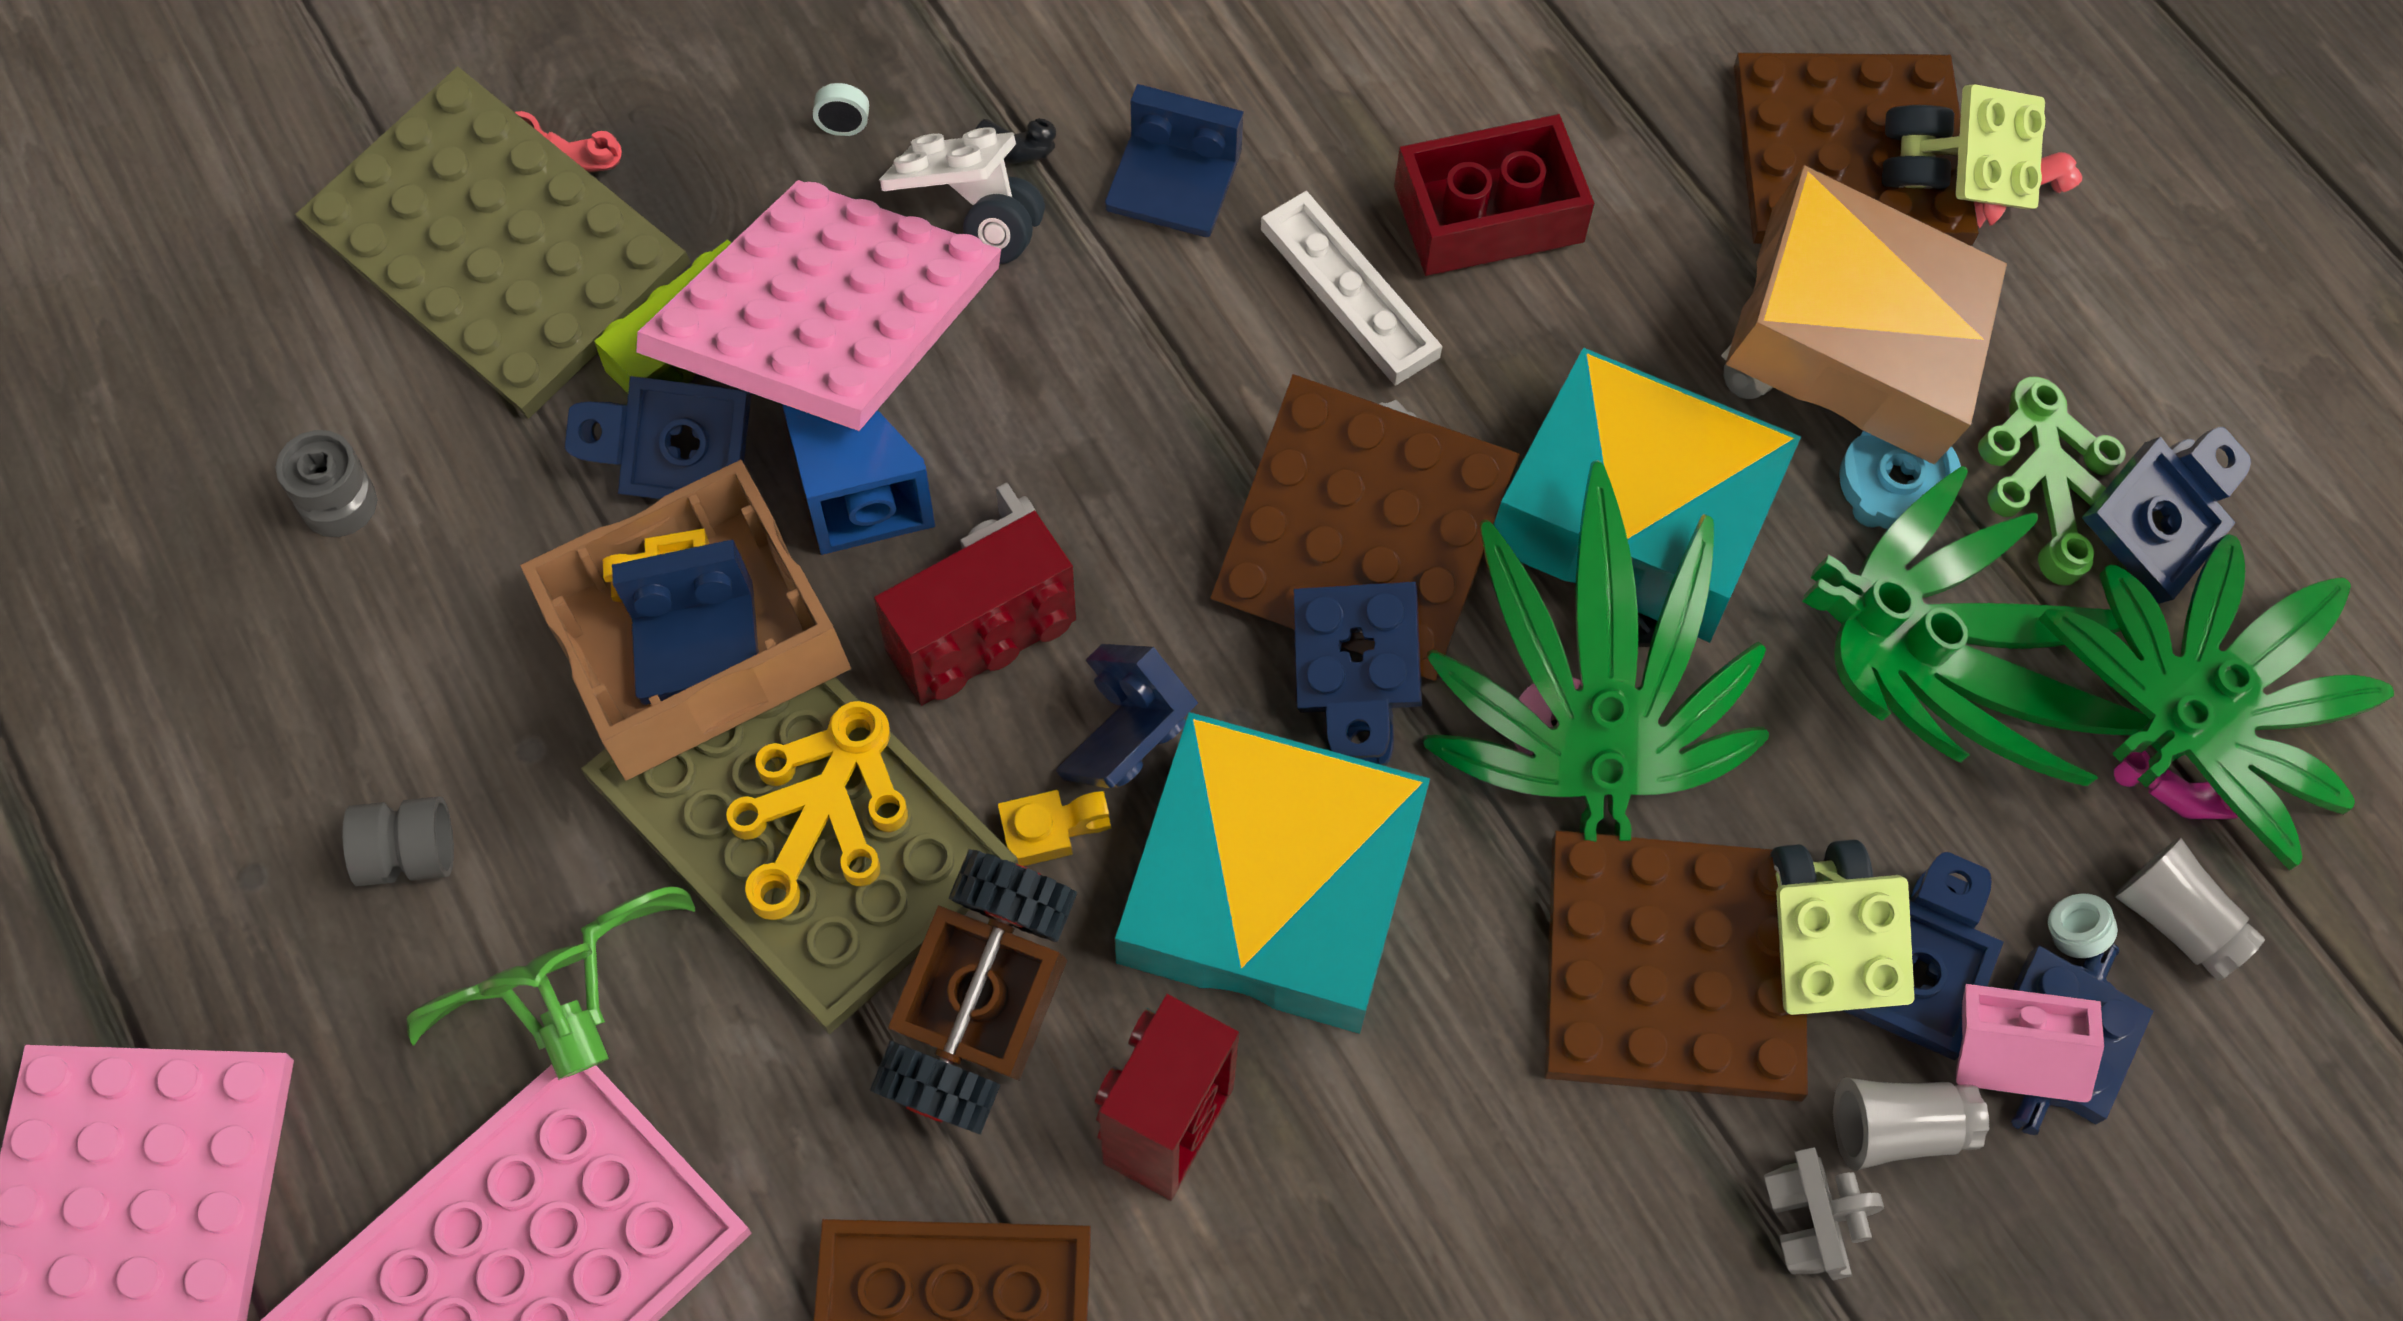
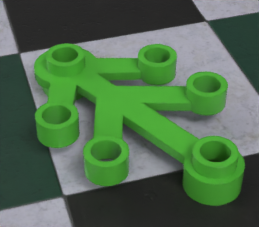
[1978,377,2126,586]

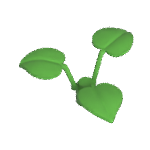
[407,887,695,1080]

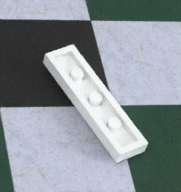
[1261,191,1442,386]

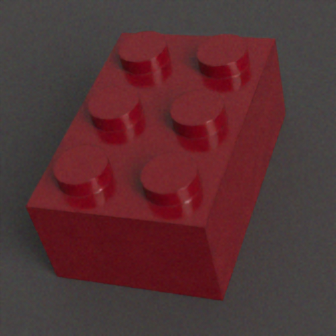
[1394,114,1595,276]
[874,510,1076,706]
[1094,994,1239,1201]

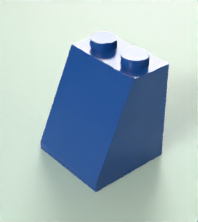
[782,404,936,555]

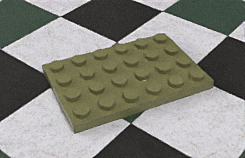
[295,66,691,419]
[581,677,1018,1035]

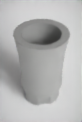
[2114,837,2265,981]
[1833,1078,1989,1171]

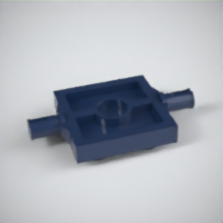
[2011,943,2154,1135]

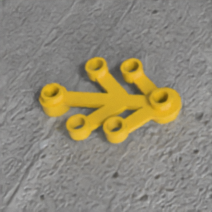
[726,701,908,920]

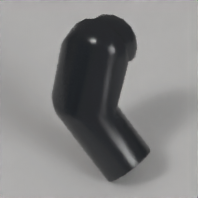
[976,118,1056,164]

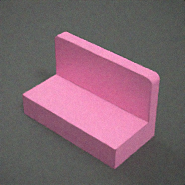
[1956,984,2104,1103]

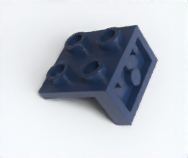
[1105,84,1244,237]
[612,539,759,705]
[1056,644,1198,788]

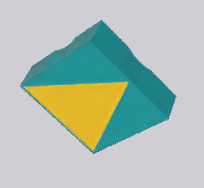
[1494,348,1801,643]
[1115,712,1430,1034]

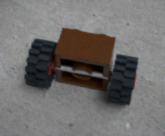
[870,849,1077,1135]

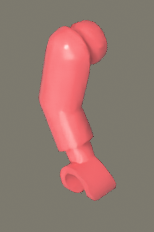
[515,111,622,173]
[1974,152,2082,228]

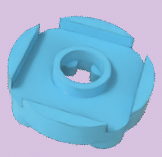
[1839,431,1961,529]

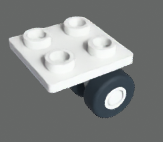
[879,128,1045,264]

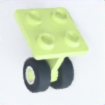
[1882,84,2045,209]
[1770,839,1914,1015]

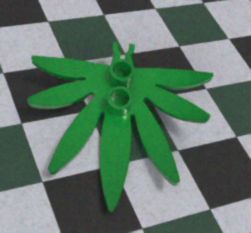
[1422,460,1769,842]
[1802,466,2150,786]
[2038,534,2394,870]

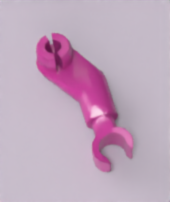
[2114,750,2239,819]

